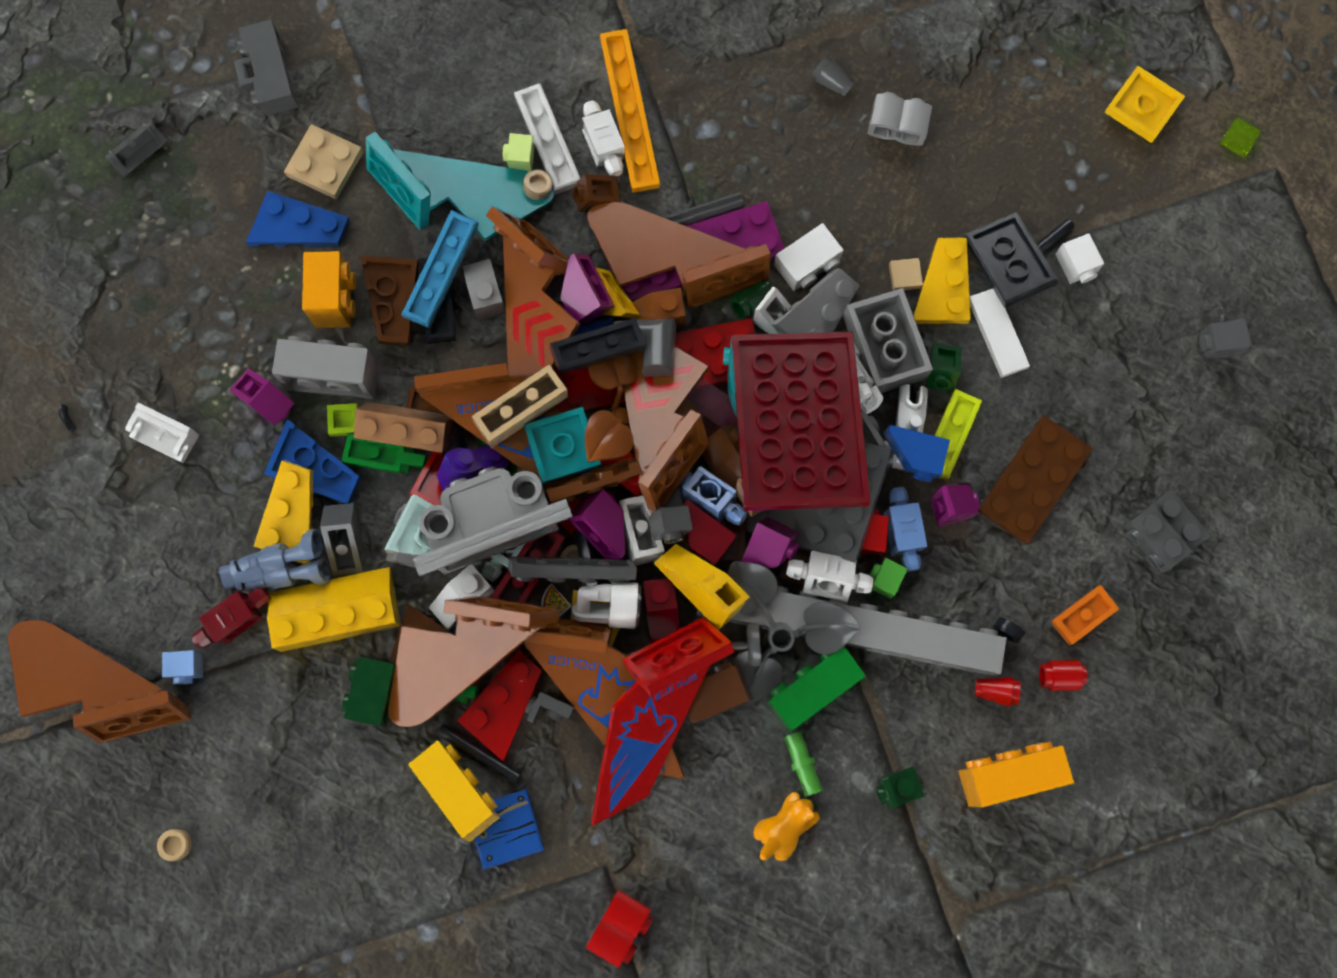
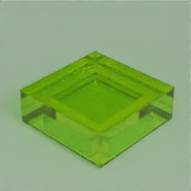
[1220,117,1261,157]

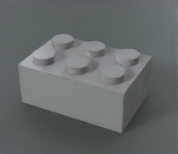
[843,288,933,393]
[272,336,379,400]

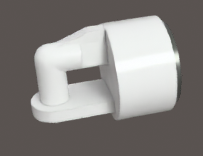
[572,582,641,629]

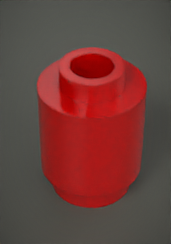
[1039,660,1088,691]

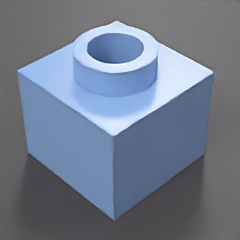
[162,650,203,685]

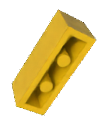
[408,740,500,842]

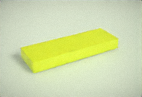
[934,389,982,481]

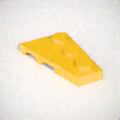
[253,460,313,564]

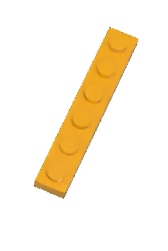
[600,29,660,193]

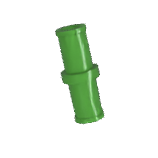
[783,731,824,797]

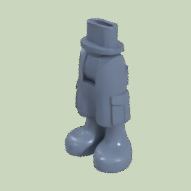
[219,529,332,591]

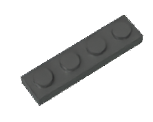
[508,556,637,583]

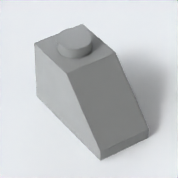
[462,259,506,321]

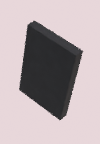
[964,211,1058,308]

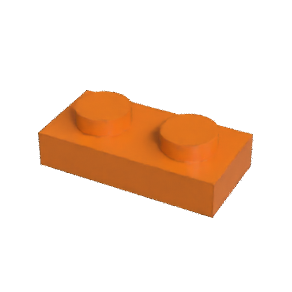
[1050,584,1119,646]

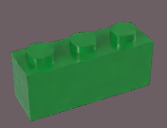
[767,647,866,732]

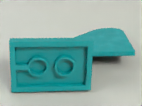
[366,132,554,241]

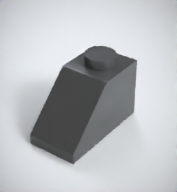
[320,503,363,576]

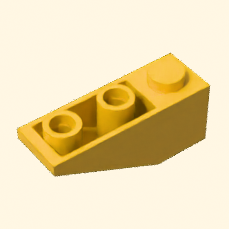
[654,544,750,630]

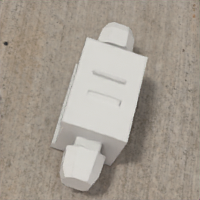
[582,100,625,176]
[786,551,874,602]

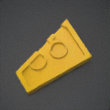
[913,238,971,324]

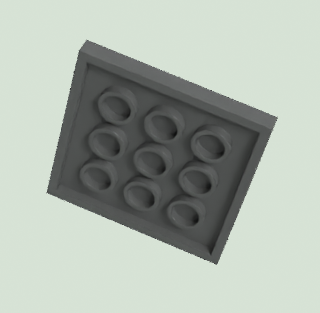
[746,442,893,565]

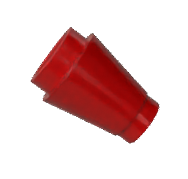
[975,677,1021,708]

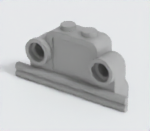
[413,467,573,576]

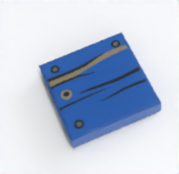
[475,789,544,870]

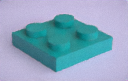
[524,407,601,485]

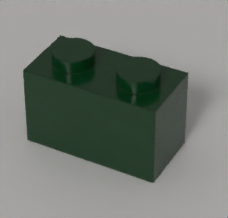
[341,657,395,727]

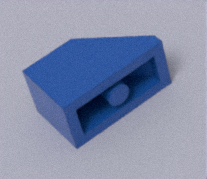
[884,425,950,482]

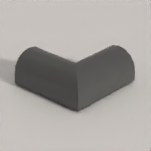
[614,318,676,377]

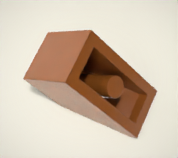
[625,288,686,328]

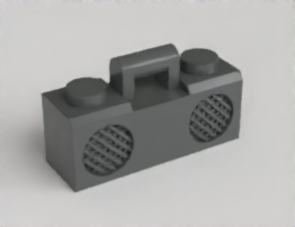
[234,19,298,116]

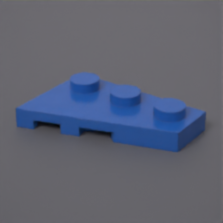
[246,191,350,247]
[264,419,361,504]

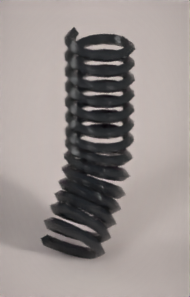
[58,404,76,432]

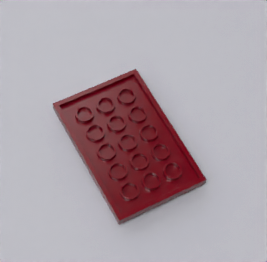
[731,332,871,511]

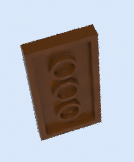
[977,415,1093,545]

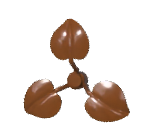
[585,354,704,462]

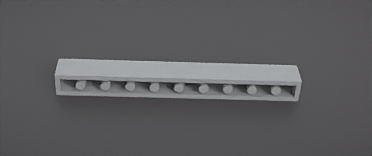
[696,586,1007,676]

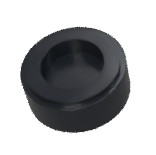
[993,617,1025,643]

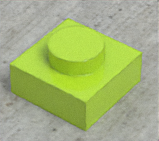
[327,403,359,437]

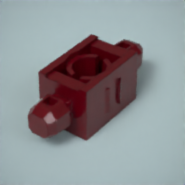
[191,588,271,649]

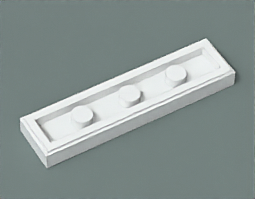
[514,83,580,195]

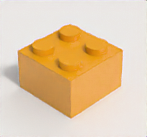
[302,251,356,328]

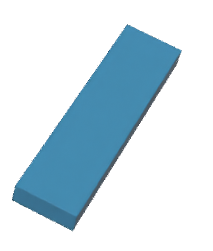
[401,210,479,329]

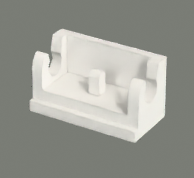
[125,403,199,463]

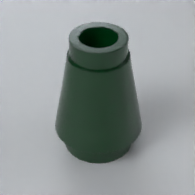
[730,279,772,319]

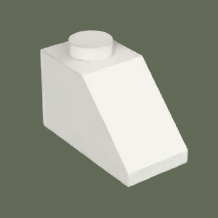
[428,564,495,631]

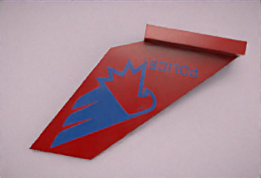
[591,617,734,826]

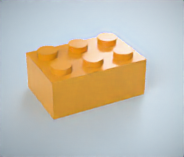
[958,741,1074,807]

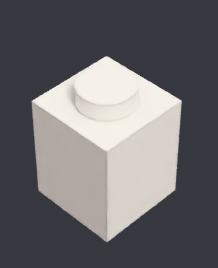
[1055,233,1104,284]

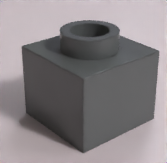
[649,506,693,544]

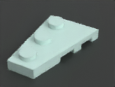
[384,495,482,565]

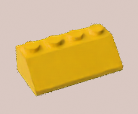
[267,567,401,652]

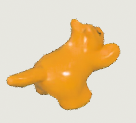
[753,792,820,861]

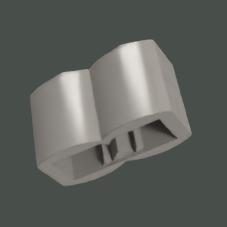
[867,92,932,146]

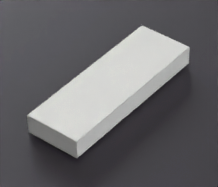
[969,289,1030,378]

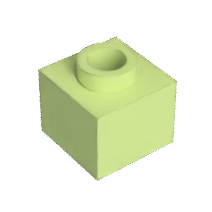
[503,133,535,172]

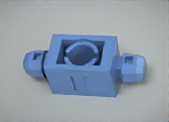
[678,466,747,525]
[883,487,928,572]

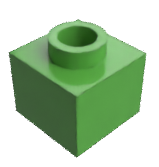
[869,558,908,599]

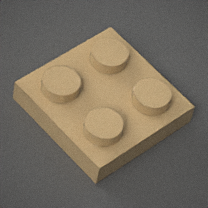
[284,124,363,200]

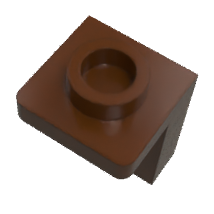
[573,174,620,212]

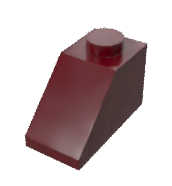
[683,500,737,567]
[643,578,680,644]

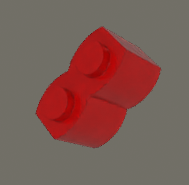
[586,889,654,968]

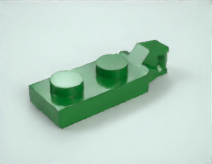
[341,433,428,474]

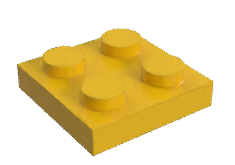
[1104,66,1185,143]

